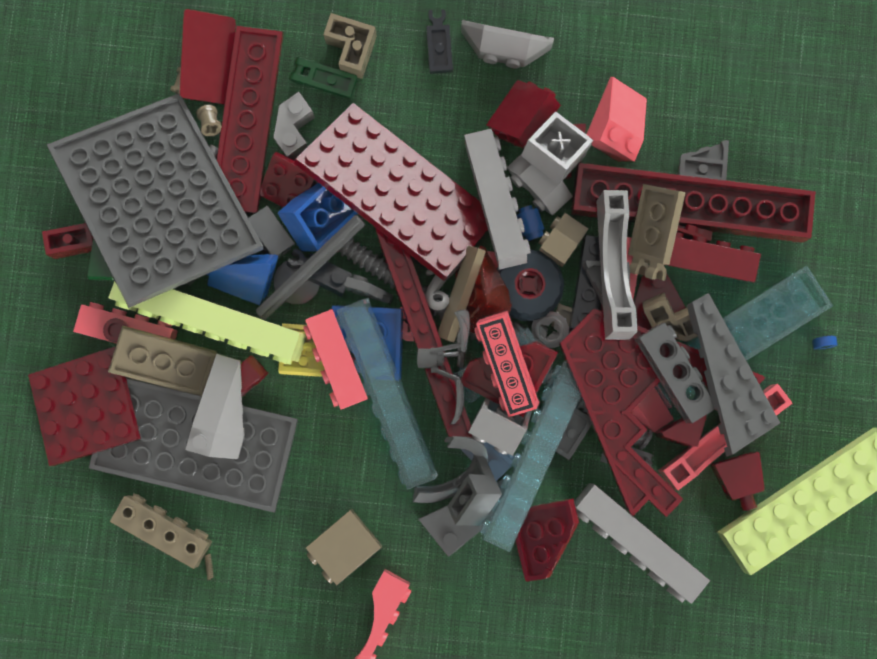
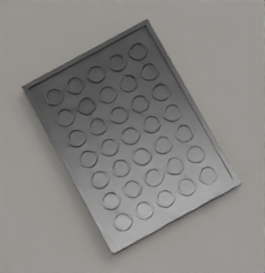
[47,93,263,308]

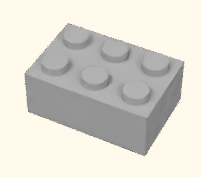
[468,398,532,456]

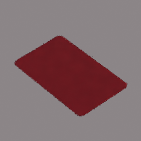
[180,9,236,104]

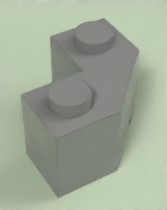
[274,92,315,160]
[507,154,573,215]

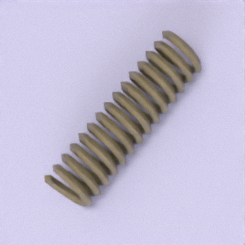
[204,554,214,580]

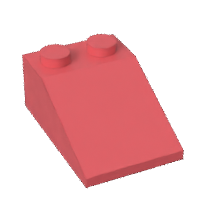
[586,77,647,162]

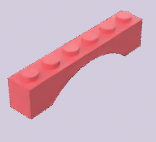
[658,384,792,491]
[354,569,411,659]

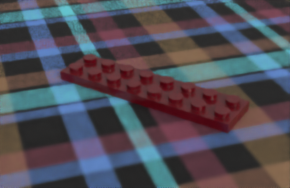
[217,26,284,214]

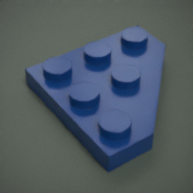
[332,305,403,380]

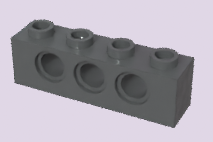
[635,323,714,423]

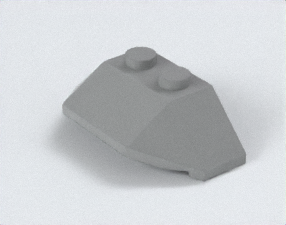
[461,20,554,68]

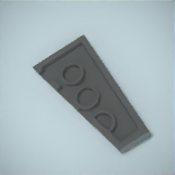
[419,477,522,557]

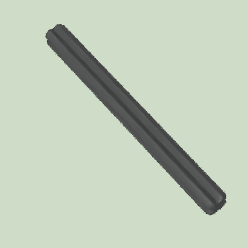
[256,215,365,320]

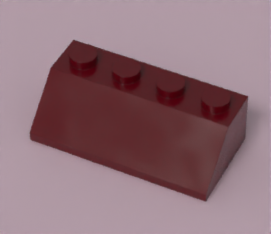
[664,232,761,282]

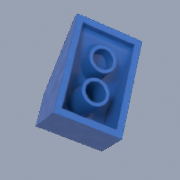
[278,183,358,251]

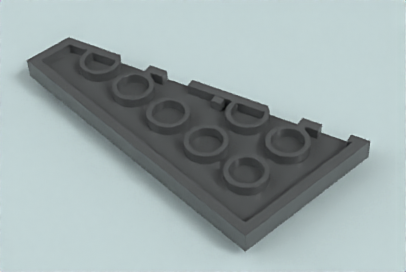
[687,293,780,457]

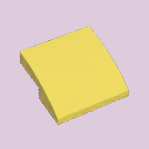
[278,323,325,377]

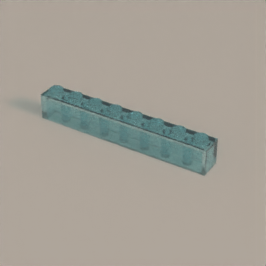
[336,298,438,490]
[480,361,581,552]

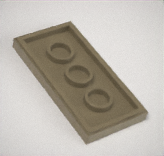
[108,325,217,396]

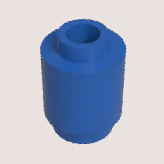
[516,205,545,241]

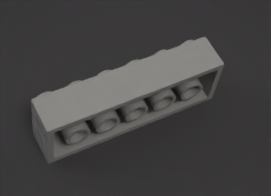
[574,483,710,604]

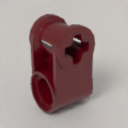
[241,355,269,397]

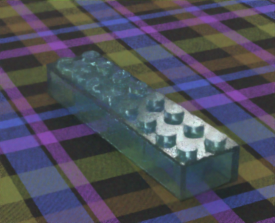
[655,266,833,408]

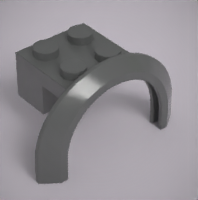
[413,436,502,526]

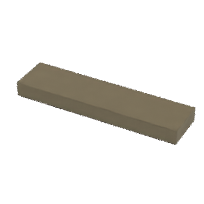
[438,246,486,342]

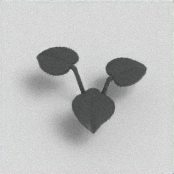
[417,310,470,424]

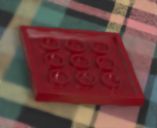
[28,347,141,466]

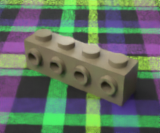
[110,494,212,569]

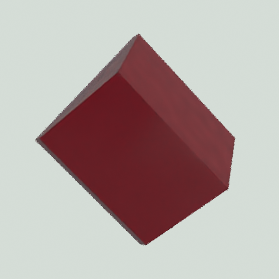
[654,414,707,447]

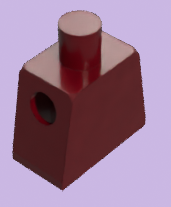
[710,452,765,511]

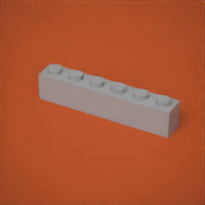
[464,129,531,270]

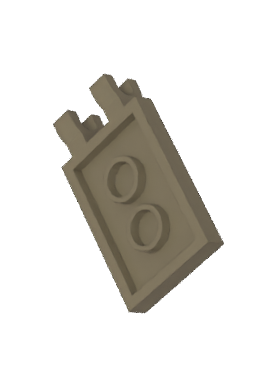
[628,184,686,281]

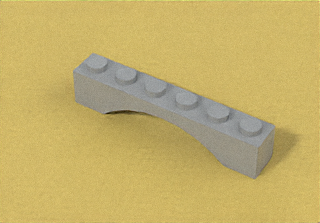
[597,190,637,340]

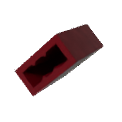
[486,80,561,149]

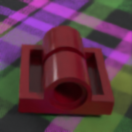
[260,152,317,207]

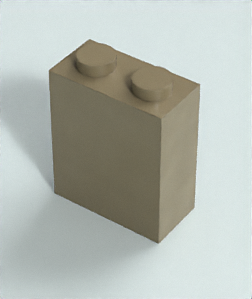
[306,509,382,586]

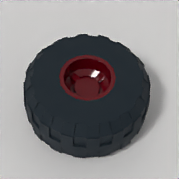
[492,249,564,321]

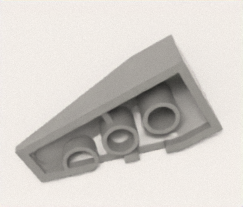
[186,354,245,459]

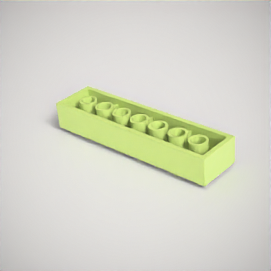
[109,281,307,365]
[717,428,877,575]

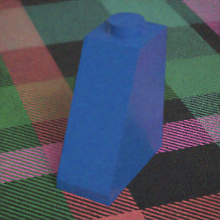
[207,254,278,305]

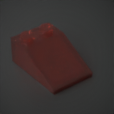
[455,246,511,333]

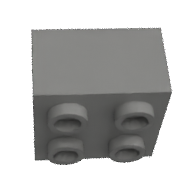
[521,112,593,185]

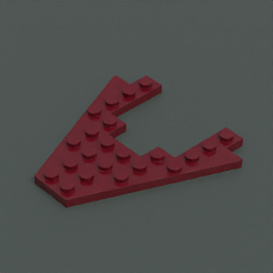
[559,309,765,517]

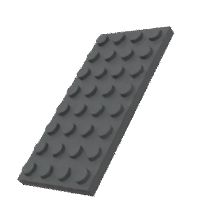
[89,378,298,513]

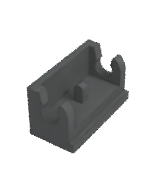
[248,206,295,259]

